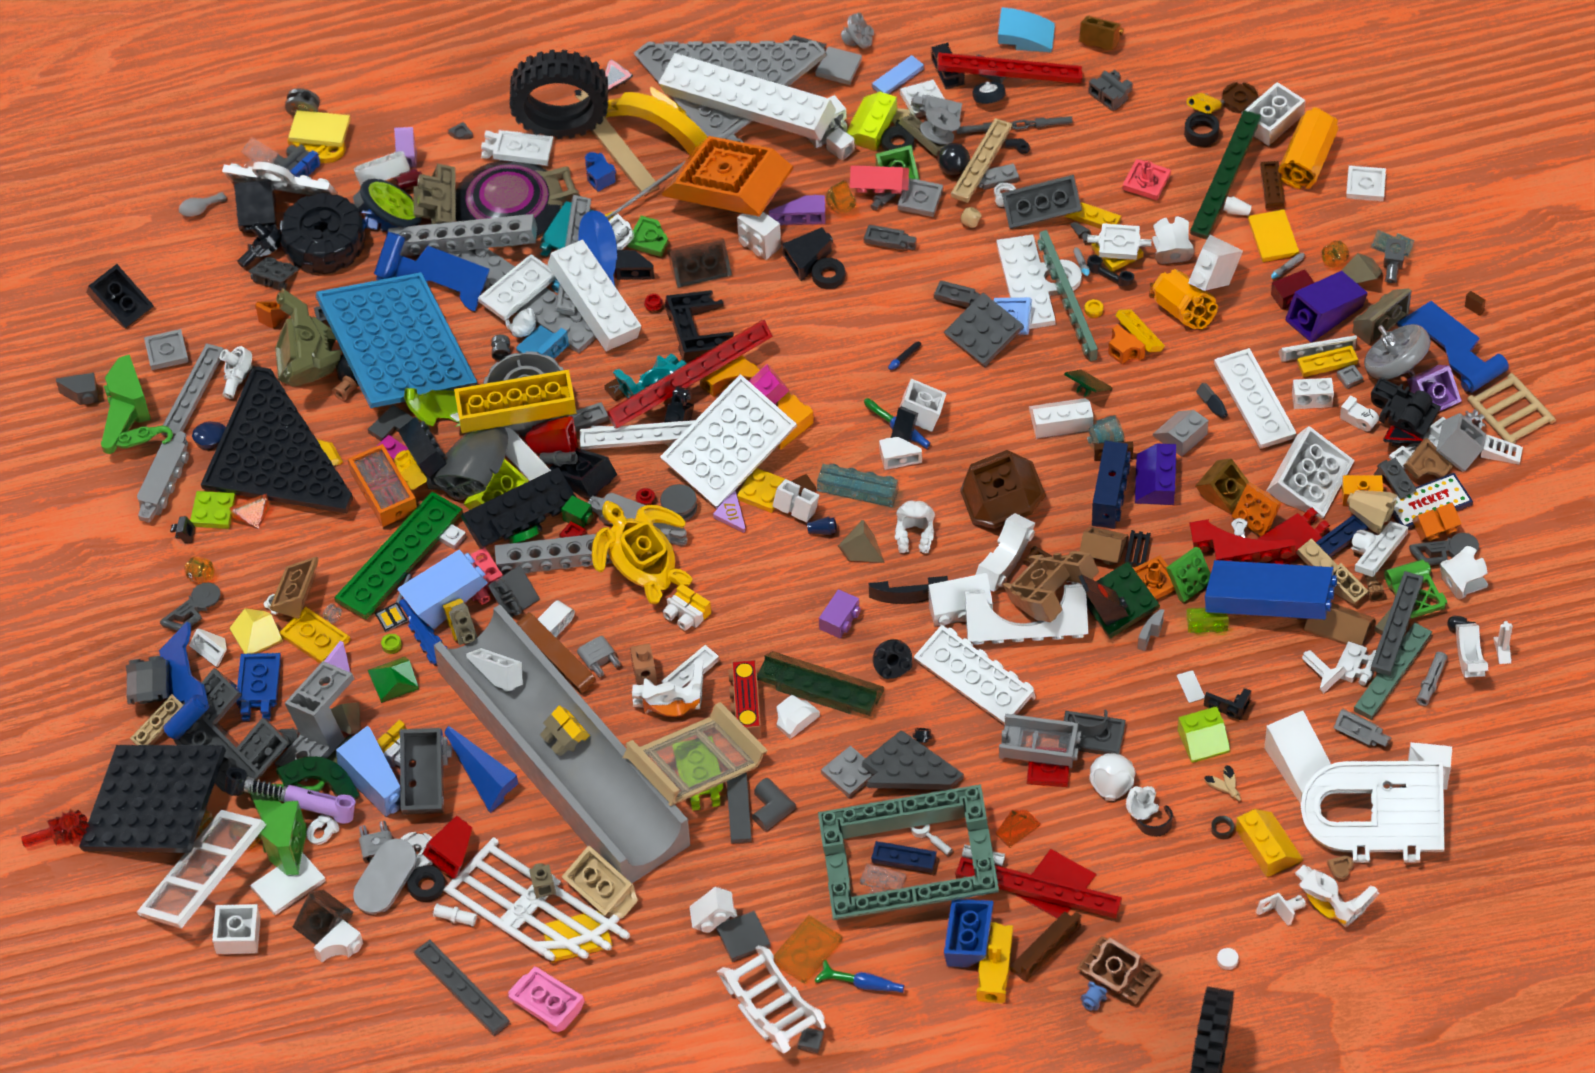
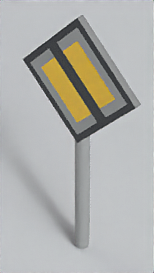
[375,574,411,632]

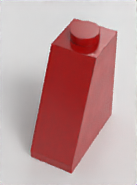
[525,416,578,453]
[422,816,473,879]

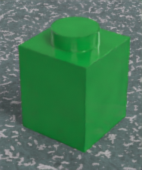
[561,496,593,528]

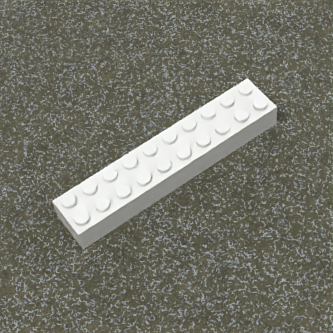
[659,53,836,141]

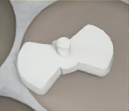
[1231,518,1248,537]

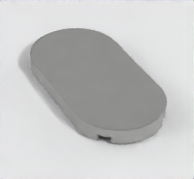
[353,839,417,915]

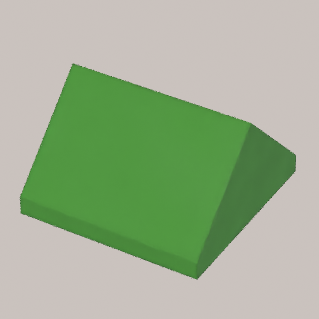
[875,145,919,180]

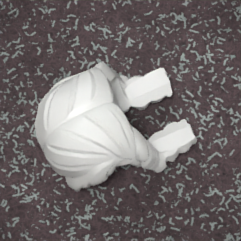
[895,501,935,554]

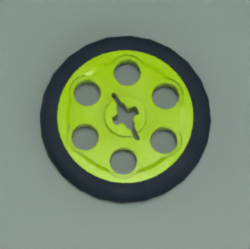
[360,179,422,228]

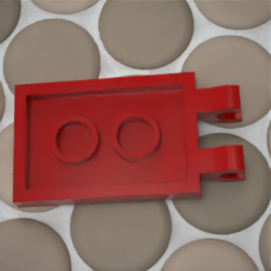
[1257,507,1330,565]

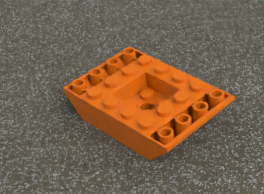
[662,136,793,217]

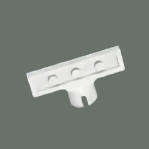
[1351,521,1408,577]

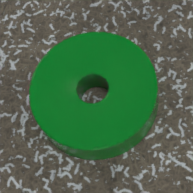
[508,526,539,544]

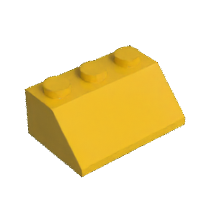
[1236,809,1303,877]

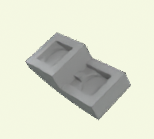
[1138,609,1164,651]

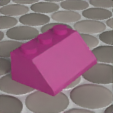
[749,364,790,404]

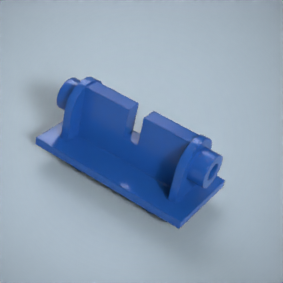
[362,210,399,231]

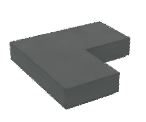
[368,405,413,441]

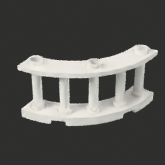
[717,946,826,1053]

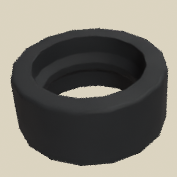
[1184,112,1219,147]

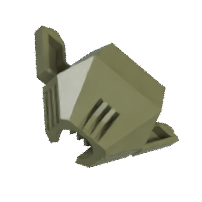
[275,288,341,387]

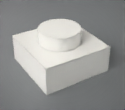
[439,524,467,550]

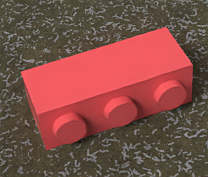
[850,166,909,194]

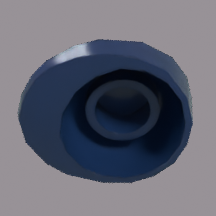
[192,421,226,450]

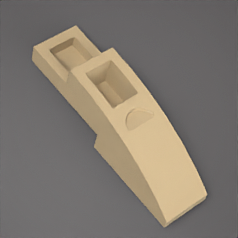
[1296,539,1368,604]

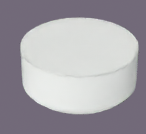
[1217,948,1239,970]

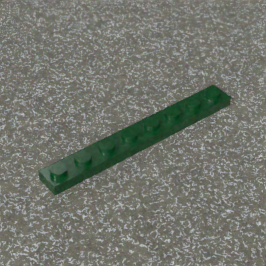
[1190,110,1261,239]

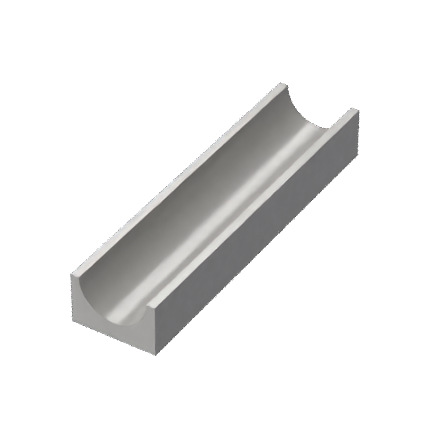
[434,604,691,883]

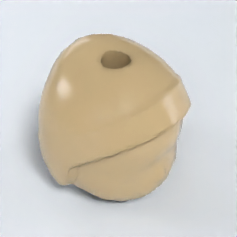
[960,207,981,228]

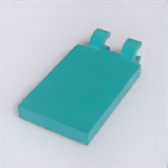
[539,201,594,257]

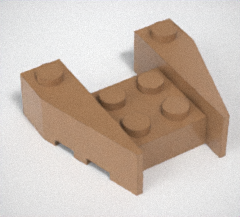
[1003,551,1099,622]

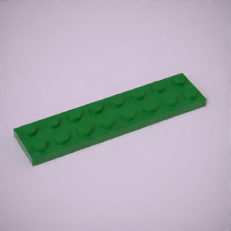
[334,492,463,620]

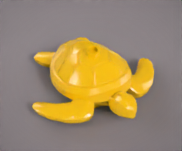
[592,501,692,604]

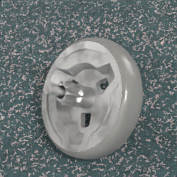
[1364,324,1431,380]

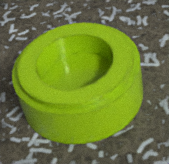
[381,634,402,654]

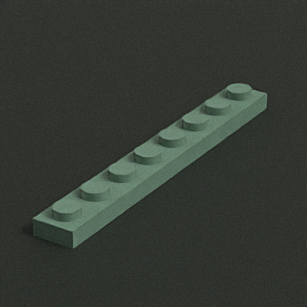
[1037,230,1098,361]

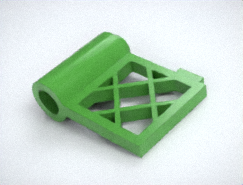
[1384,559,1447,619]

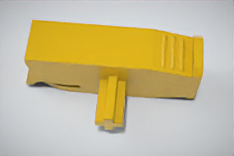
[976,921,1013,1004]

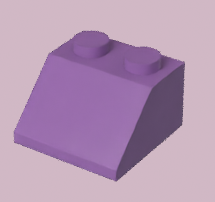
[1407,365,1462,411]

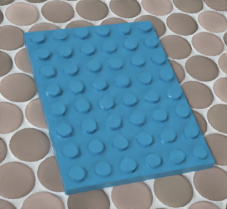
[316,272,477,408]

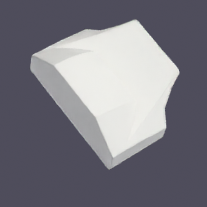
[776,695,820,739]

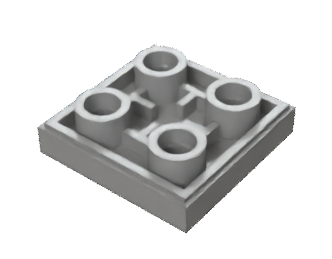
[816,47,862,85]

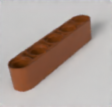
[517,612,596,694]

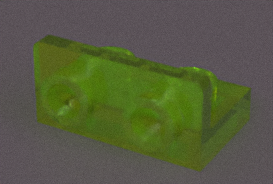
[1186,608,1229,633]

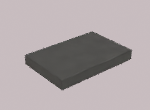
[1059,711,1126,755]

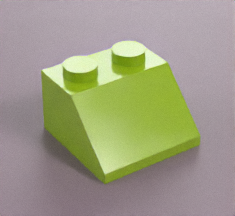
[1177,706,1230,763]

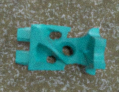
[613,353,687,399]

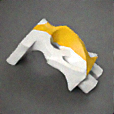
[1295,865,1380,927]

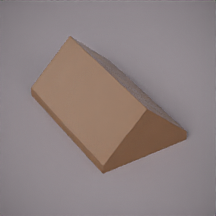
[270,556,319,619]
[1304,603,1375,646]

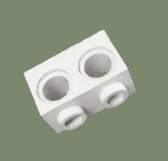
[1292,378,1334,409]

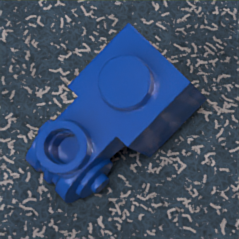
[585,152,616,192]

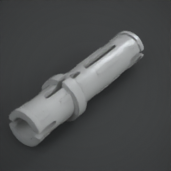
[1416,652,1448,706]

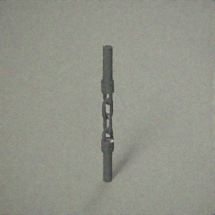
[956,116,1073,134]

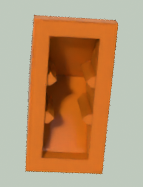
[255,301,288,330]

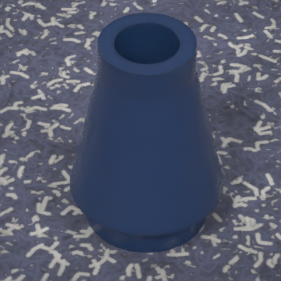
[807,516,837,535]

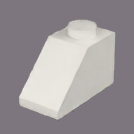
[879,437,922,470]

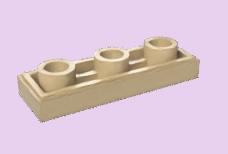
[130,695,183,745]

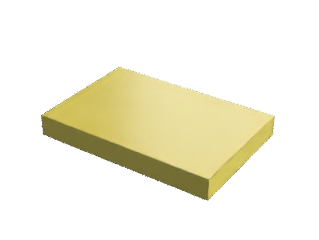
[288,110,351,147]

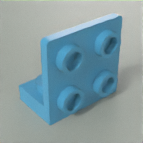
[516,325,569,359]

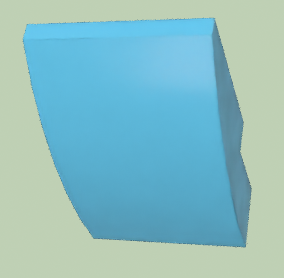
[998,8,1055,53]

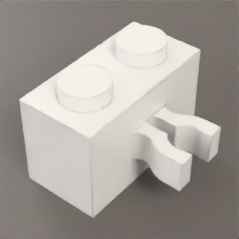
[690,887,737,933]

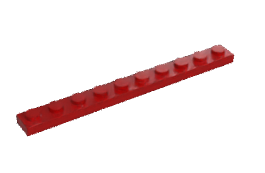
[606,320,773,428]

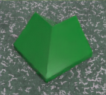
[368,657,419,703]

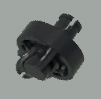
[237,221,281,269]

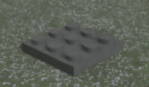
[944,293,1024,367]

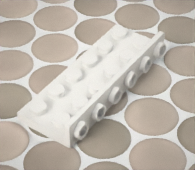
[914,625,1036,725]

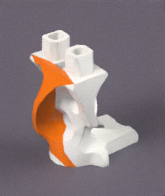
[632,659,704,717]

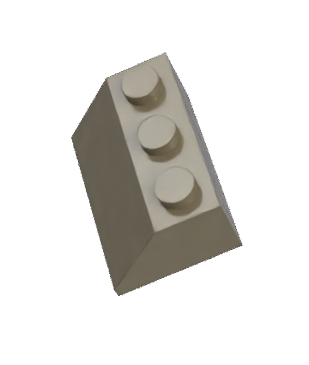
[1353,288,1412,346]

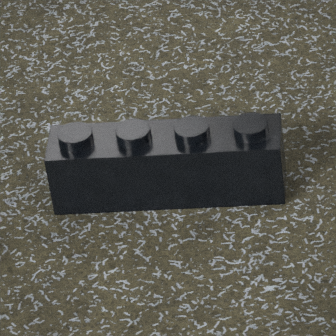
[398,417,447,478]

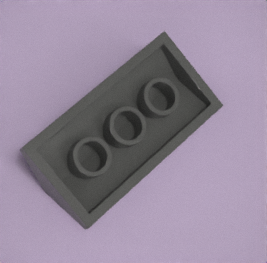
[1002,175,1082,229]

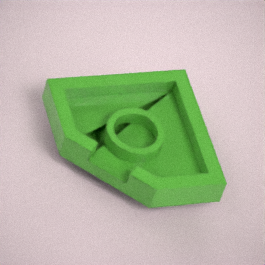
[627,216,668,257]

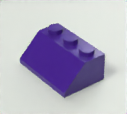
[1135,443,1176,505]

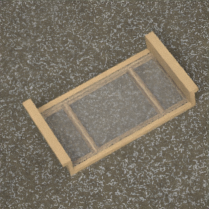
[623,702,768,806]

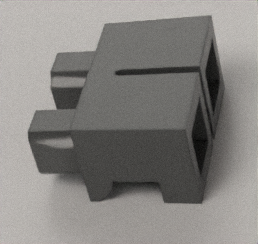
[1088,70,1133,112]

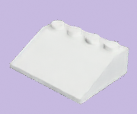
[1266,426,1355,518]

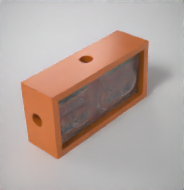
[348,444,417,527]

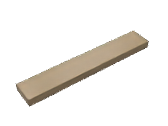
[590,117,659,196]
[951,118,1012,203]

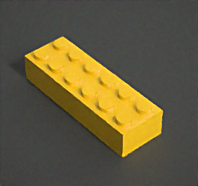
[454,370,577,433]

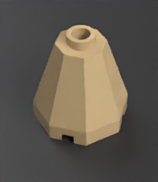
[1347,490,1397,534]

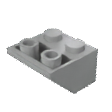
[1436,413,1487,472]

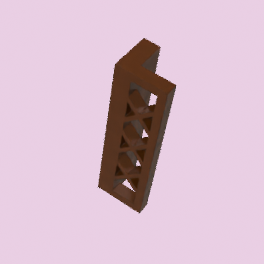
[1010,911,1081,982]

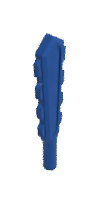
[399,599,448,666]

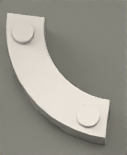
[976,513,1035,592]

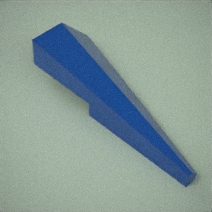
[444,726,518,813]

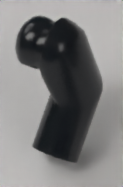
[1005,138,1030,154]

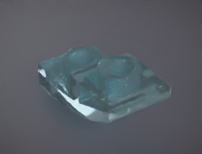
[1370,230,1415,256]

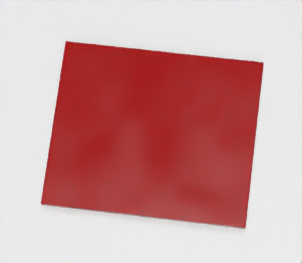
[1016,849,1096,919]

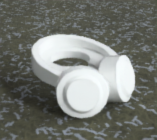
[994,183,1016,207]
[306,815,340,845]

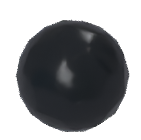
[938,143,970,176]

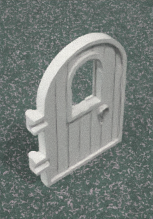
[1301,761,1444,863]

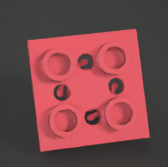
[1122,159,1171,200]

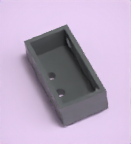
[400,728,444,815]

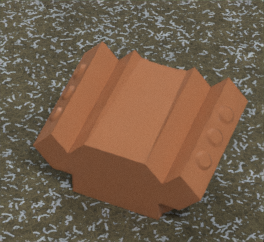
[1076,936,1161,1004]

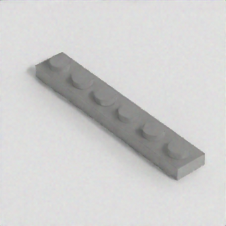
[161,343,224,437]

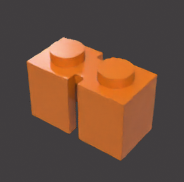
[1412,502,1462,542]

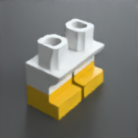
[663,583,711,631]
[377,719,407,768]

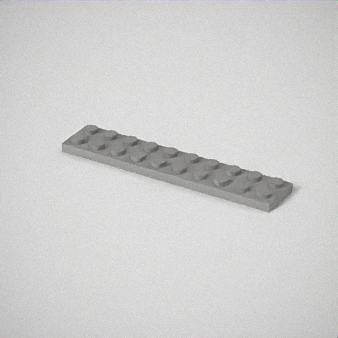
[447,248,596,354]

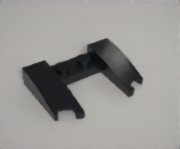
[665,290,734,362]

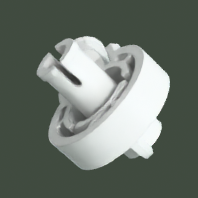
[219,346,252,399]

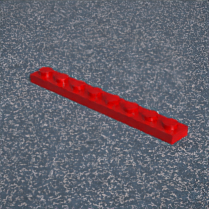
[937,53,1083,84]
[955,857,1122,919]

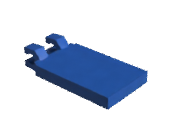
[236,653,281,721]

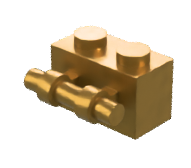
[1079,16,1124,50]

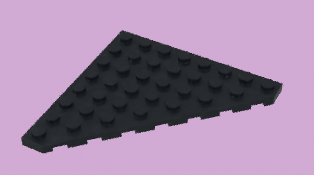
[201,366,353,514]

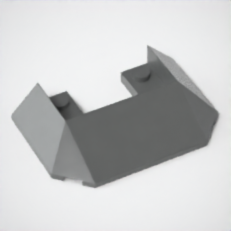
[174,668,289,792]

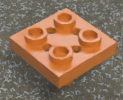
[1232,482,1282,536]
[1133,555,1175,600]

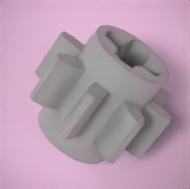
[1465,409,1485,429]

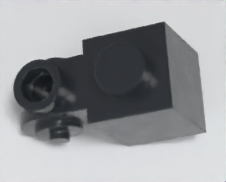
[664,386,694,423]

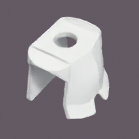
[1152,216,1195,264]
[1440,546,1488,599]

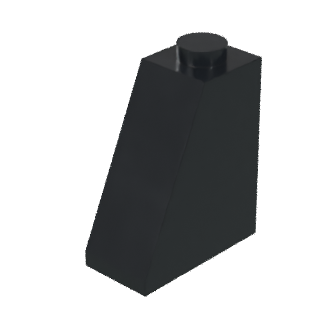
[783,227,833,281]

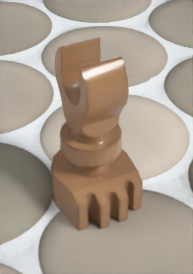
[1365,575,1385,601]

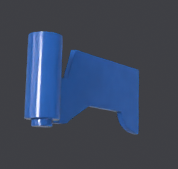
[374,231,490,312]
[1397,301,1509,393]
[159,622,209,740]

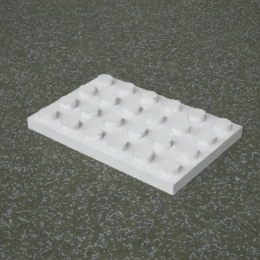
[660,374,797,509]

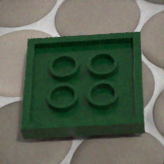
[1086,561,1160,639]

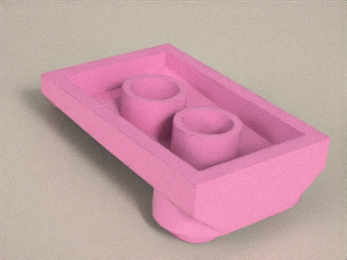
[508,966,585,1032]

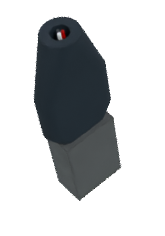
[1196,383,1228,418]

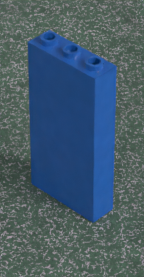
[1205,560,1337,620]

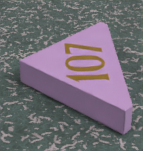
[713,491,745,533]

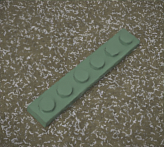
[1354,622,1432,720]

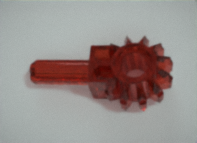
[21,809,89,847]

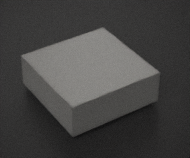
[1337,365,1364,389]

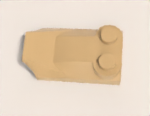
[562,846,638,919]

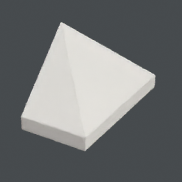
[189,629,227,667]

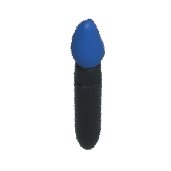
[888,342,921,370]

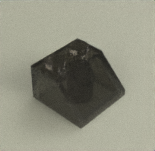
[293,889,353,945]

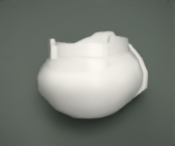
[1089,753,1135,801]

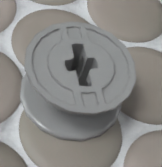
[920,107,960,145]

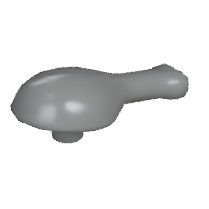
[179,192,227,217]

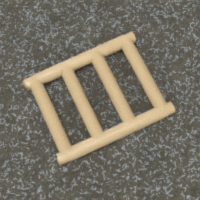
[1467,373,1556,444]

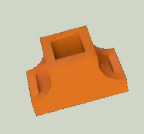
[1108,324,1145,364]

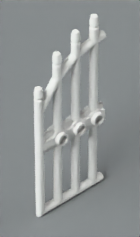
[443,837,630,961]

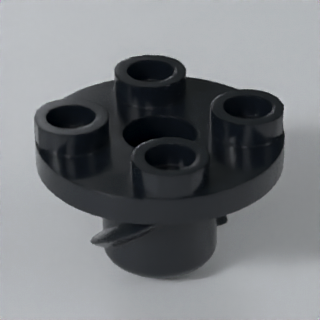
[872,639,912,679]

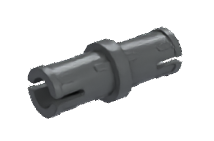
[539,451,578,466]

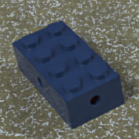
[1092,441,1131,529]

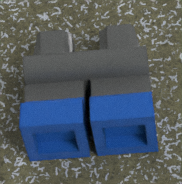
[275,144,320,177]

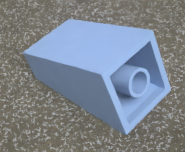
[398,549,488,629]
[336,725,401,817]

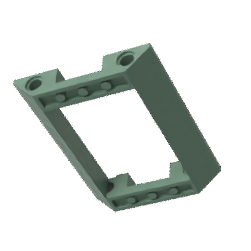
[818,784,999,921]

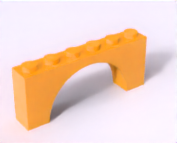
[700,355,814,450]

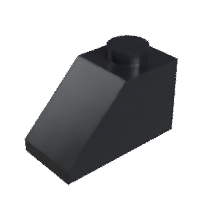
[616,250,655,280]

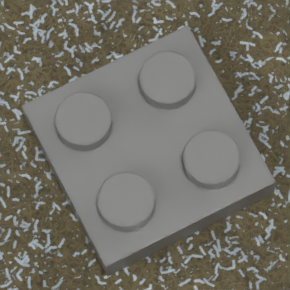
[898,178,943,217]
[144,329,189,370]
[821,745,874,799]

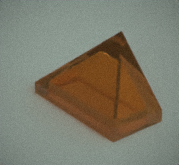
[230,494,270,529]
[996,810,1041,848]

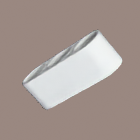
[354,151,410,186]
[538,600,575,637]

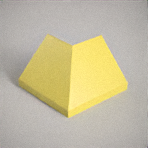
[230,608,283,654]

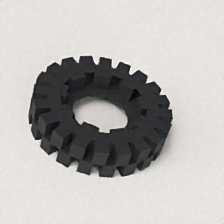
[1190,986,1234,1073]

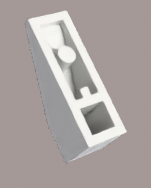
[466,648,523,691]

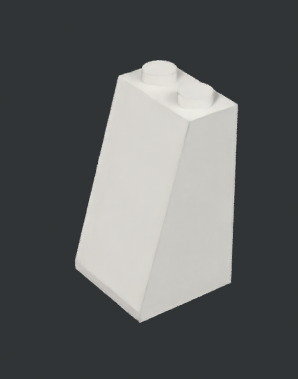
[1188,235,1243,291]
[1264,710,1331,804]

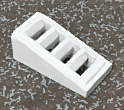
[1481,435,1523,464]

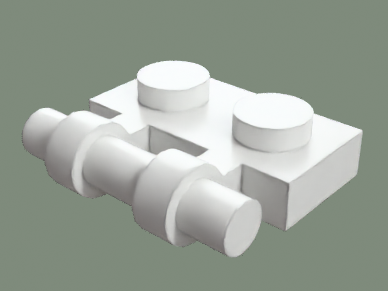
[1336,641,1376,686]

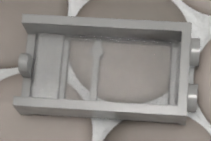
[999,713,1082,768]

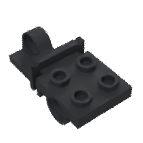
[1371,378,1441,439]

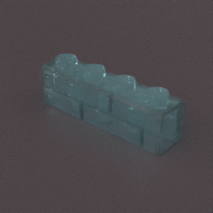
[817,464,899,507]

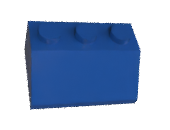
[944,899,994,967]

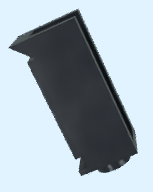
[931,43,965,90]

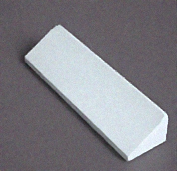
[1278,335,1357,362]
[505,428,551,481]

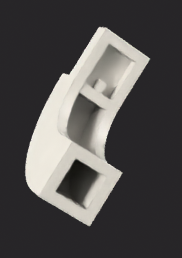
[1455,623,1488,678]

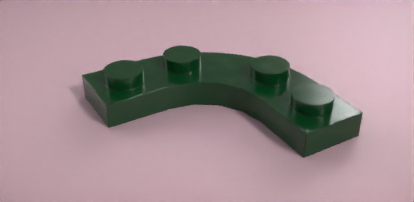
[276,756,360,799]

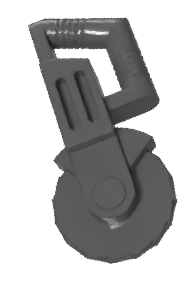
[1409,533,1479,566]
[160,582,221,631]

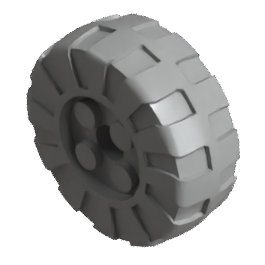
[483,352,565,437]

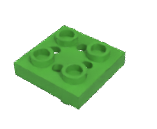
[1166,547,1211,602]

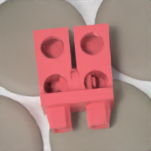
[470,548,503,605]

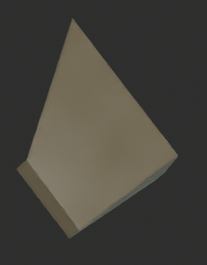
[1341,253,1382,284]
[838,520,885,563]
[331,702,360,734]

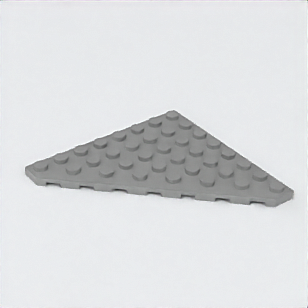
[634,41,828,137]

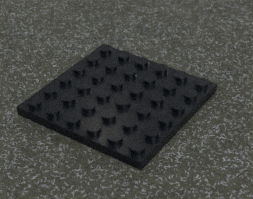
[79,745,226,853]

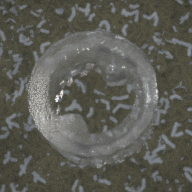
[323,604,342,624]

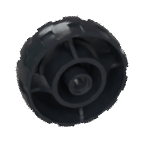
[279,193,366,274]

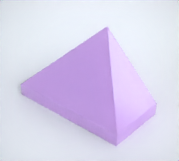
[324,641,350,672]

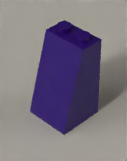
[1285,271,1368,342]

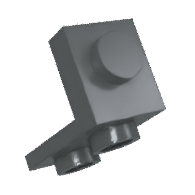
[1374,457,1416,499]

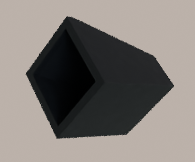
[234,180,277,233]

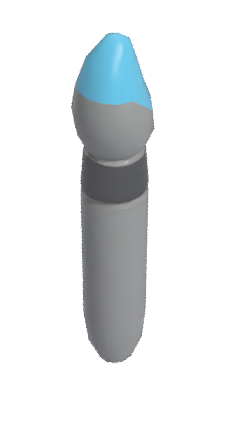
[1073,247,1090,276]
[1271,253,1305,279]

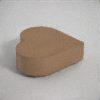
[1327,856,1353,882]

